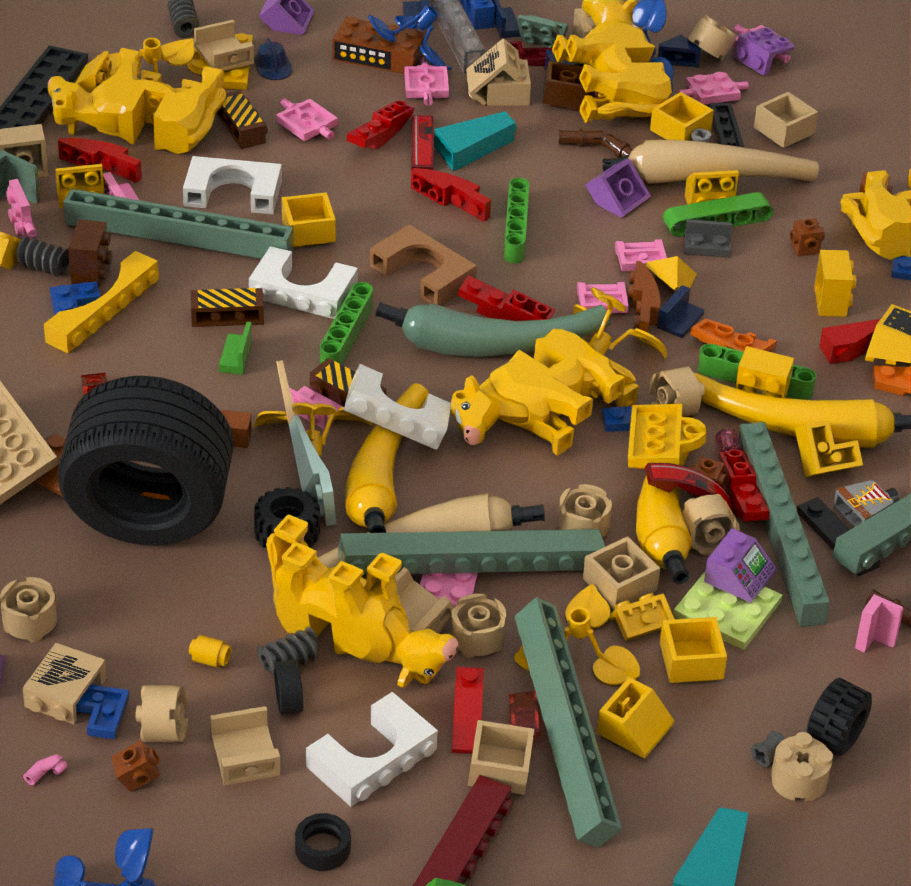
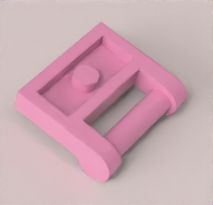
[615,239,667,271]
[577,282,628,314]

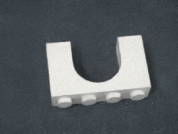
[183,156,282,215]
[249,246,358,319]
[344,364,450,450]
[306,692,438,807]

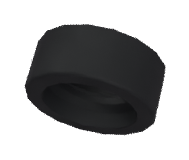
[274,660,303,715]
[295,813,351,871]

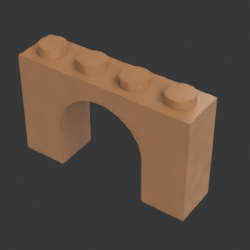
[370,224,477,306]

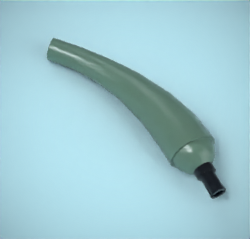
[375,302,611,357]

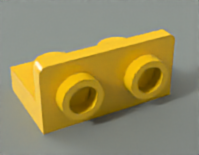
[610,593,674,641]

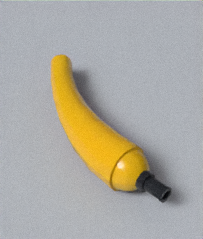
[694,372,911,448]
[345,383,429,533]
[636,451,692,584]

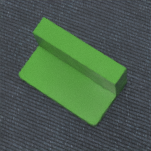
[219,322,252,375]

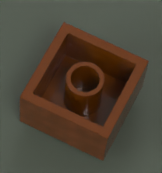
[542,61,589,111]
[68,220,112,288]

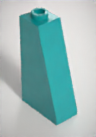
[434,111,517,171]
[673,807,748,886]

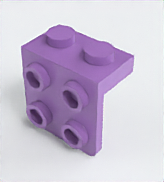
[733,27,795,76]

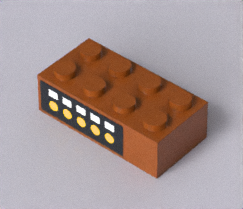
[332,17,426,74]

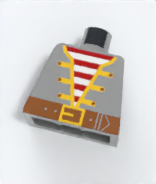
[833,480,899,528]

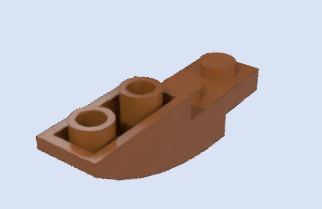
[628,261,660,333]

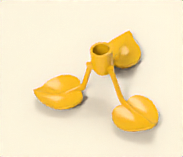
[97,38,194,76]
[572,287,667,359]
[254,402,373,458]
[514,584,640,685]

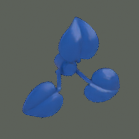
[633,0,674,92]
[368,5,453,70]
[54,828,155,886]

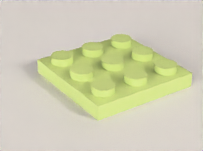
[673,572,783,650]

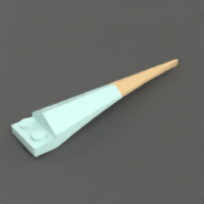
[276,360,336,526]

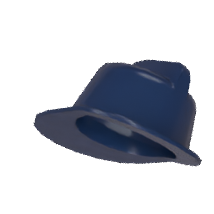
[254,38,292,80]

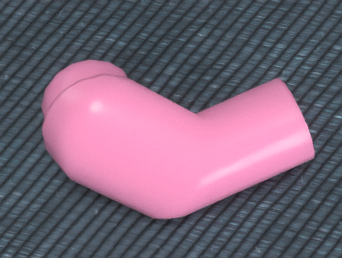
[23,754,67,785]

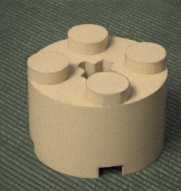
[687,14,736,61]
[649,366,705,417]
[558,484,612,538]
[682,494,740,556]
[0,577,58,642]
[451,594,506,658]
[136,685,188,743]
[771,732,833,802]

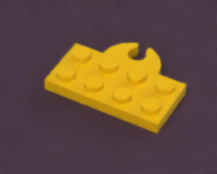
[187,33,253,90]
[628,404,706,469]

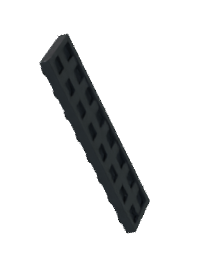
[0,45,89,129]

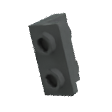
[684,219,732,258]

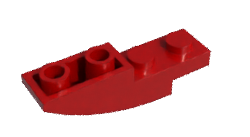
[346,100,415,150]
[58,138,142,183]
[411,168,491,222]
[457,275,556,321]
[719,449,770,522]

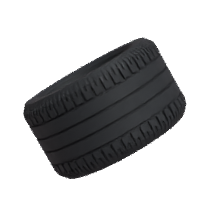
[58,375,234,545]

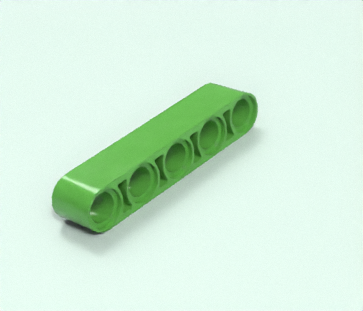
[504,177,529,264]
[662,192,774,237]
[320,282,373,365]
[698,344,816,400]

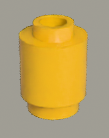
[188,635,232,668]

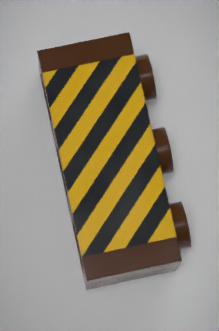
[216,90,268,149]
[190,288,264,327]
[310,358,386,407]

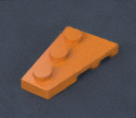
[690,318,777,352]
[872,365,911,396]

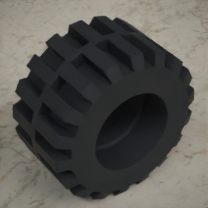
[254,487,320,548]
[807,677,872,756]

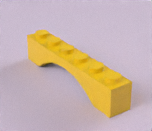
[44,251,159,353]

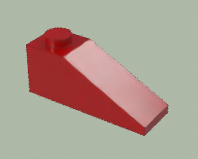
[819,319,880,364]
[452,667,484,754]

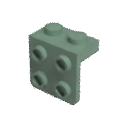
[517,15,568,47]
[0,150,40,204]

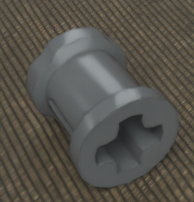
[750,731,785,767]

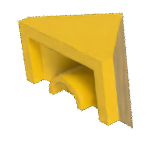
[645,256,697,291]

